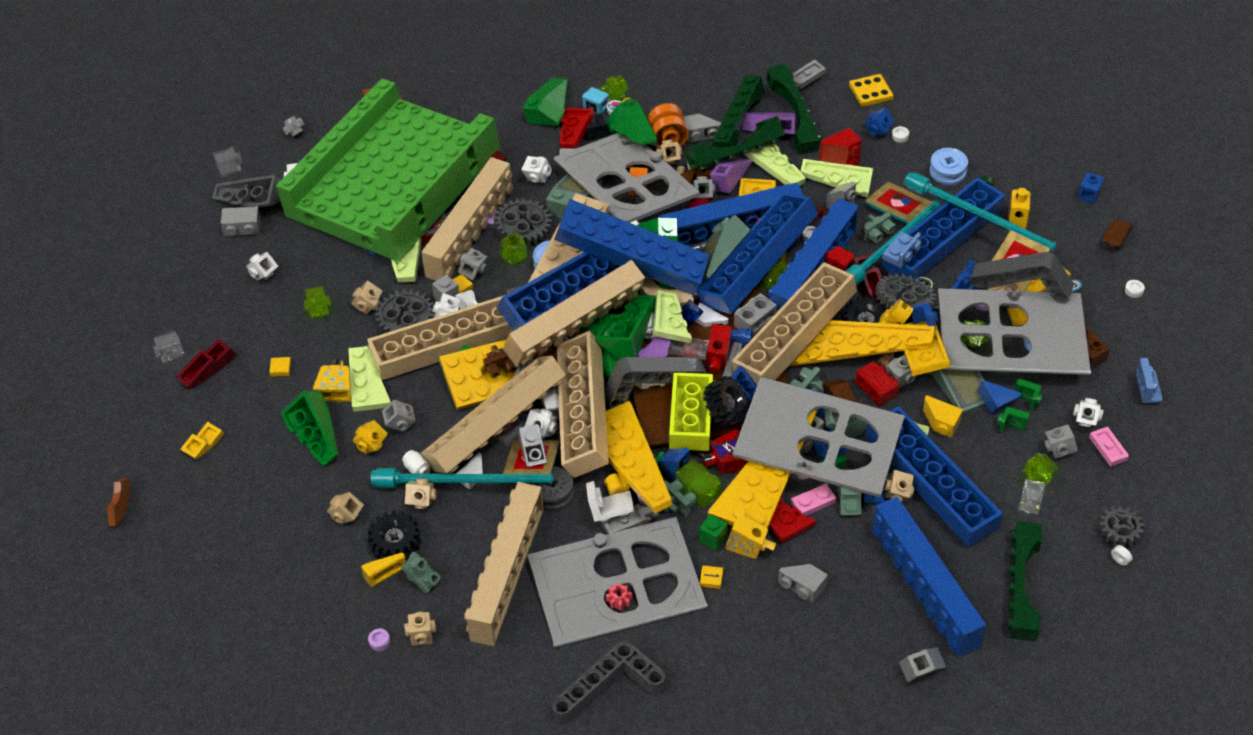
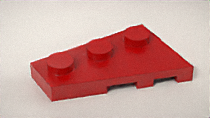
[560,108,595,149]
[769,499,816,543]

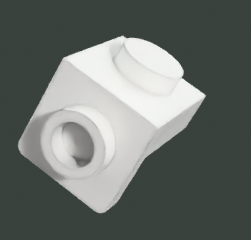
[455,290,478,310]

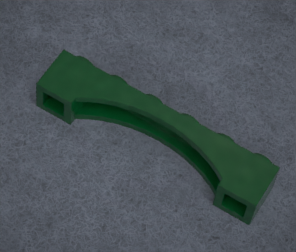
[766,63,822,155]
[712,75,765,158]
[684,115,785,171]
[1007,521,1042,642]

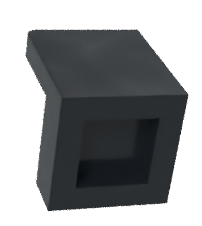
[585,113,607,141]

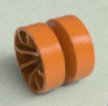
[647,103,689,150]

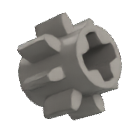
[282,116,305,137]

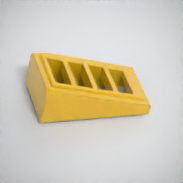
[361,553,406,587]

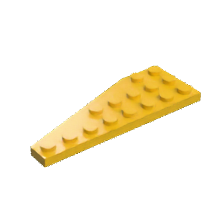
[439,329,581,410]

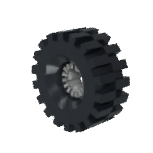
[842,296,888,323]
[704,376,749,429]
[368,510,421,561]

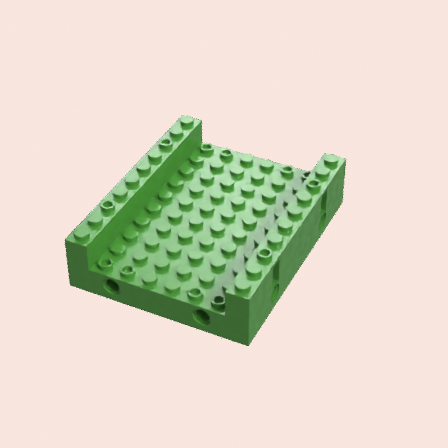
[276,78,500,262]

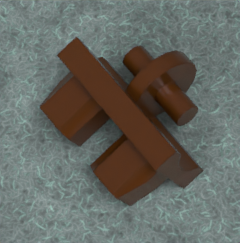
[481,345,517,379]

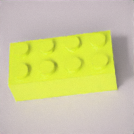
[669,373,713,451]

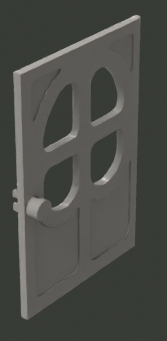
[554,133,700,223]
[938,288,1091,375]
[732,377,905,497]
[527,517,708,648]

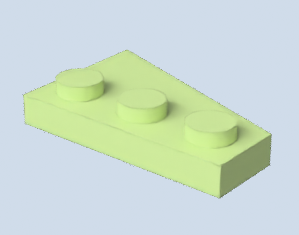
[391,238,421,283]
[653,290,692,343]

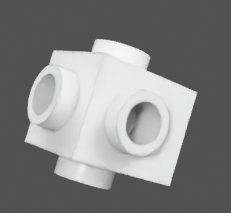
[521,156,552,183]
[246,252,278,281]
[432,293,461,318]
[1073,398,1103,427]
[524,409,558,439]

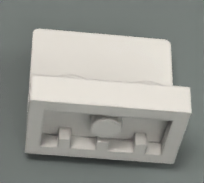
[586,481,634,522]

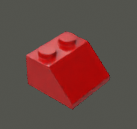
[819,128,862,166]

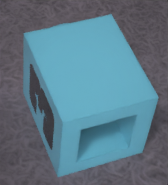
[582,87,609,114]

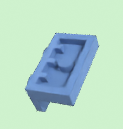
[882,232,922,268]
[1136,358,1162,403]

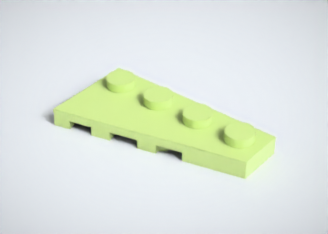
[743,141,806,186]
[801,159,873,198]
[348,346,391,412]

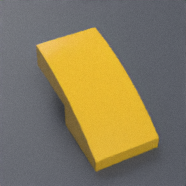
[181,422,224,459]

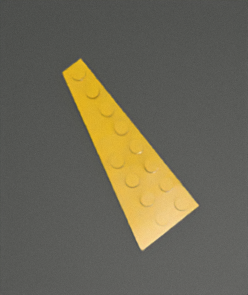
[788,320,936,367]
[606,401,672,514]
[708,409,818,529]

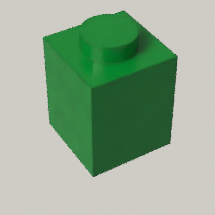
[699,514,728,551]

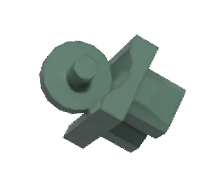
[863,212,896,244]
[790,367,824,393]
[663,479,697,517]
[401,552,441,593]

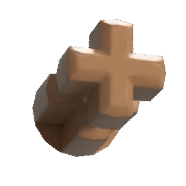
[877,353,895,369]

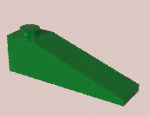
[281,390,339,466]

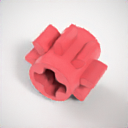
[606,583,632,611]

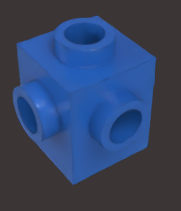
[864,108,895,137]

